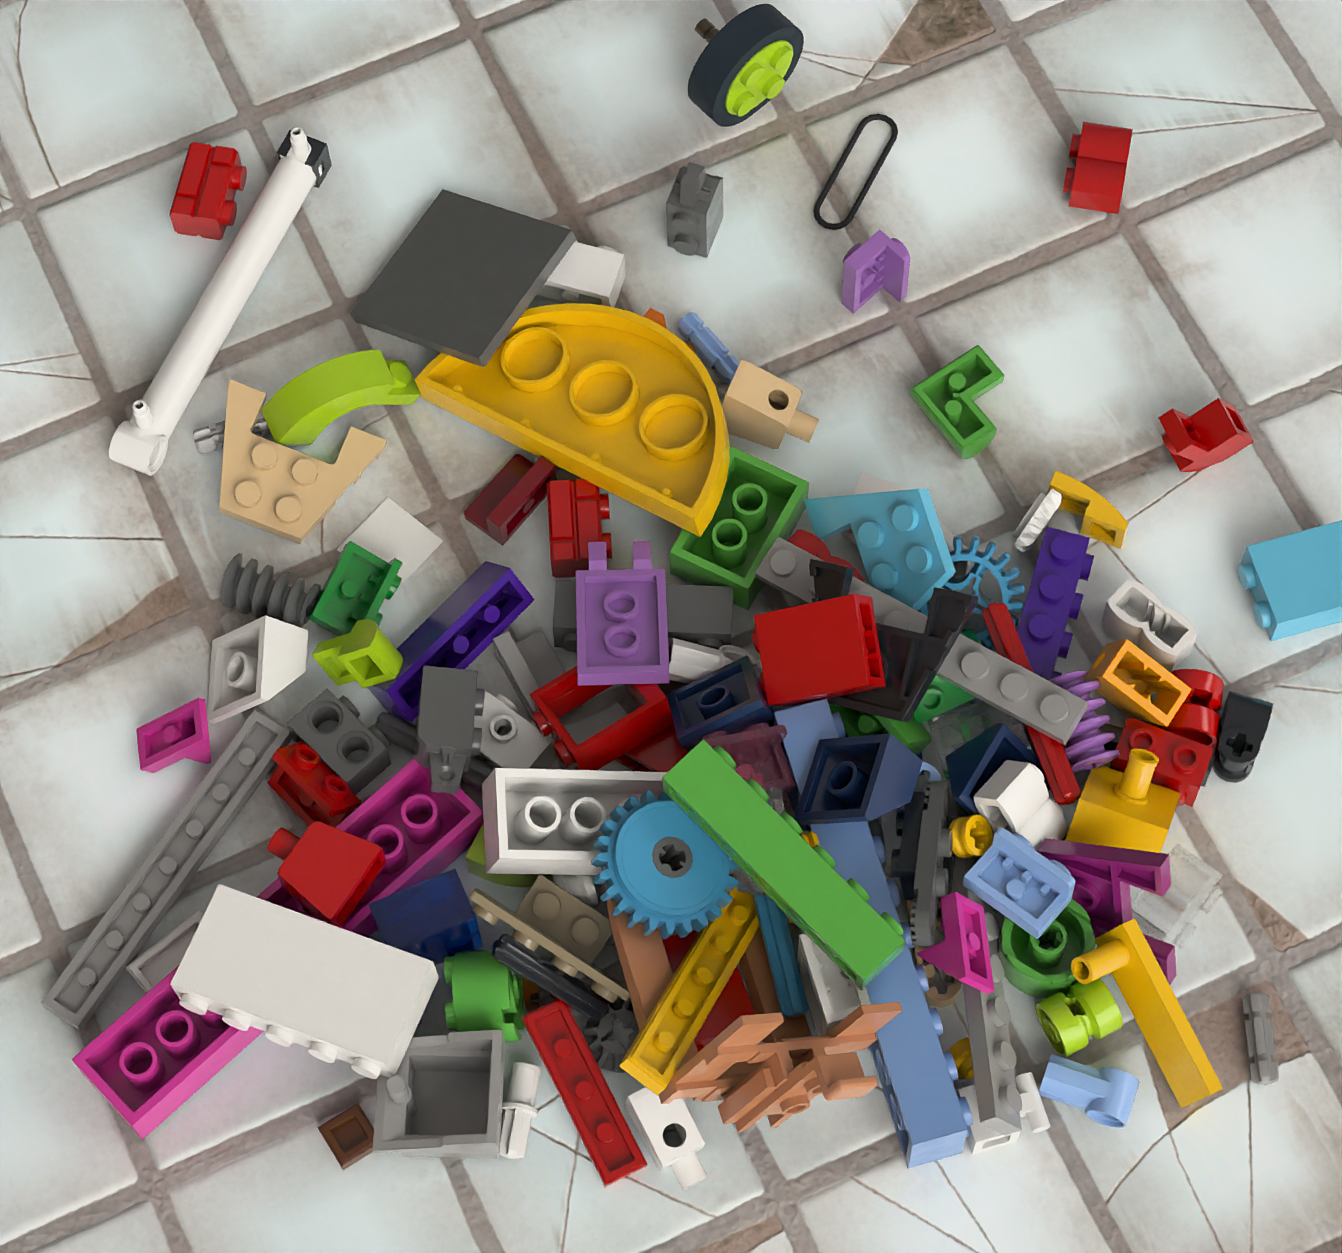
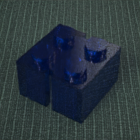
[368,868,483,966]

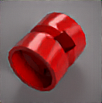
[1159,669,1224,747]

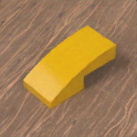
[1048,471,1129,549]

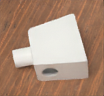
[624,1087,708,1190]

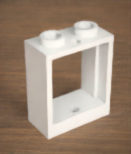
[797,933,871,1036]

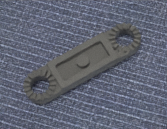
[910,781,953,946]

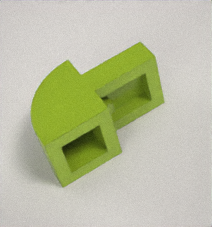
[312,619,403,688]

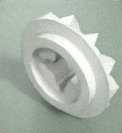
[1012,488,1061,552]

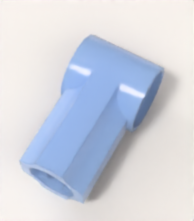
[1039,1054,1140,1128]

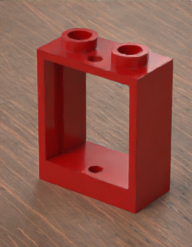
[530,666,674,770]

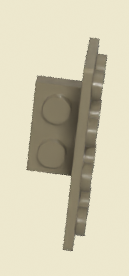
[468,874,630,1003]

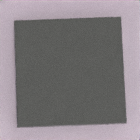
[350,189,576,367]

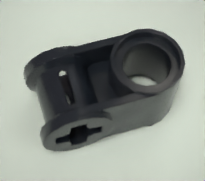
[1212,691,1273,783]

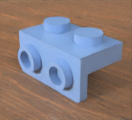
[963,827,1075,939]

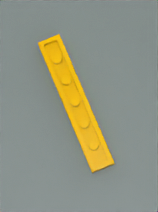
[619,871,760,1095]

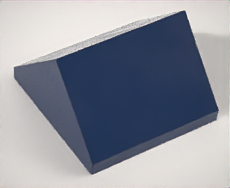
[667,655,774,752]
[945,723,1050,838]

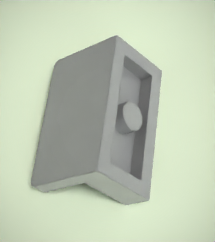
[493,631,580,720]

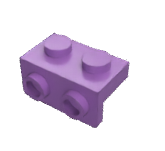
[841,229,911,314]

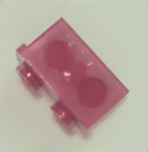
[701,723,795,796]

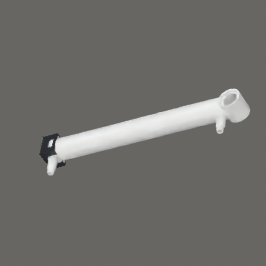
[109,127,332,476]

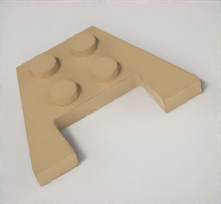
[219,379,387,544]

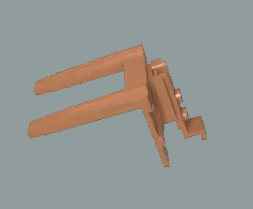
[604,874,902,1132]

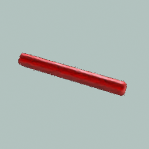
[982,602,1081,805]

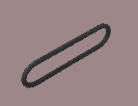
[813,114,898,230]

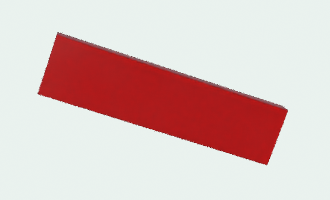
[521,999,648,1187]

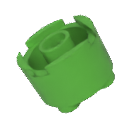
[998,899,1095,998]
[444,949,525,1042]

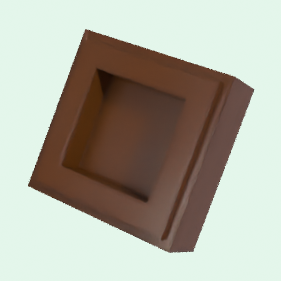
[318,1103,374,1170]

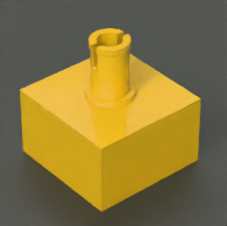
[1065,748,1181,853]

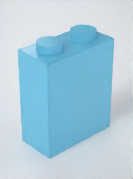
[1238,520,1342,641]

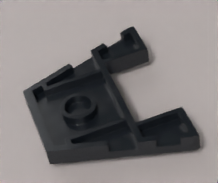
[809,559,979,722]

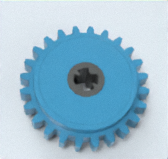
[591,790,740,939]

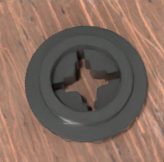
[584,999,640,1073]

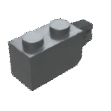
[666,162,723,258]
[414,665,485,794]

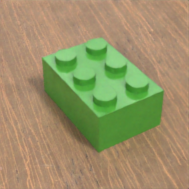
[670,446,809,610]

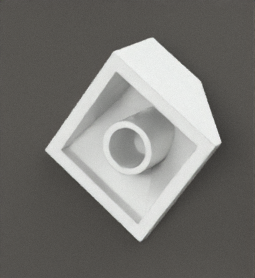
[207,615,309,724]

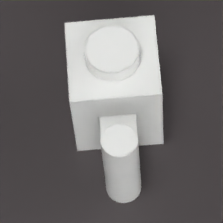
[957,1072,1051,1154]

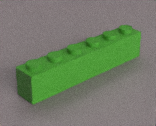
[662,739,905,990]

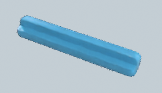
[752,885,808,1018]

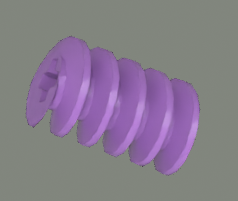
[1048,671,1120,773]

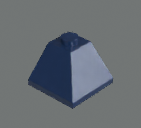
[794,734,923,825]

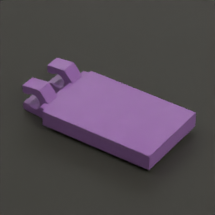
[576,541,669,685]

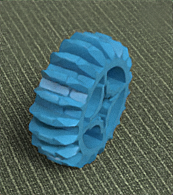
[919,535,1025,650]

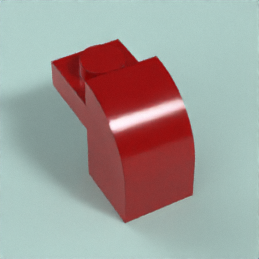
[1158,398,1254,472]

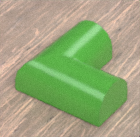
[909,345,1004,459]

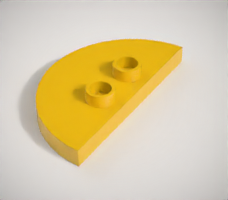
[415,303,730,537]

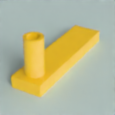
[1071,918,1223,1108]

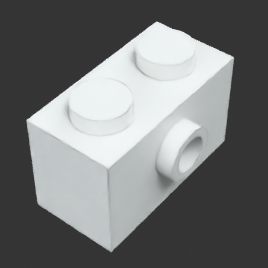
[471,690,556,769]

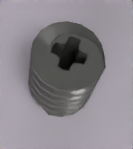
[220,553,321,628]

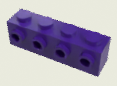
[1017,527,1094,680]
[367,561,535,722]

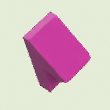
[136,698,211,773]
[917,892,994,994]

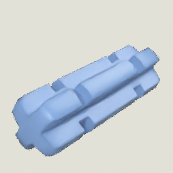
[678,312,740,384]

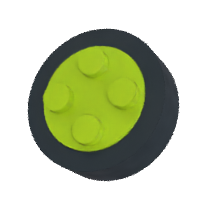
[687,4,804,127]

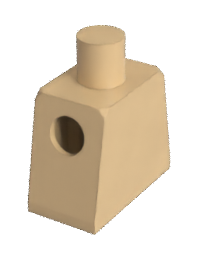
[722,359,819,449]

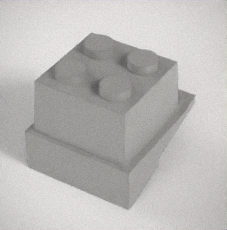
[373,1030,505,1159]

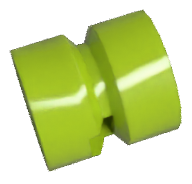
[1035,978,1123,1058]

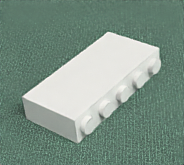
[170,884,439,1079]

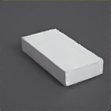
[125,911,203,994]

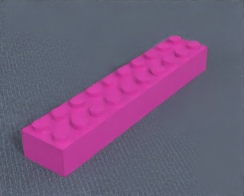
[72,759,484,1140]

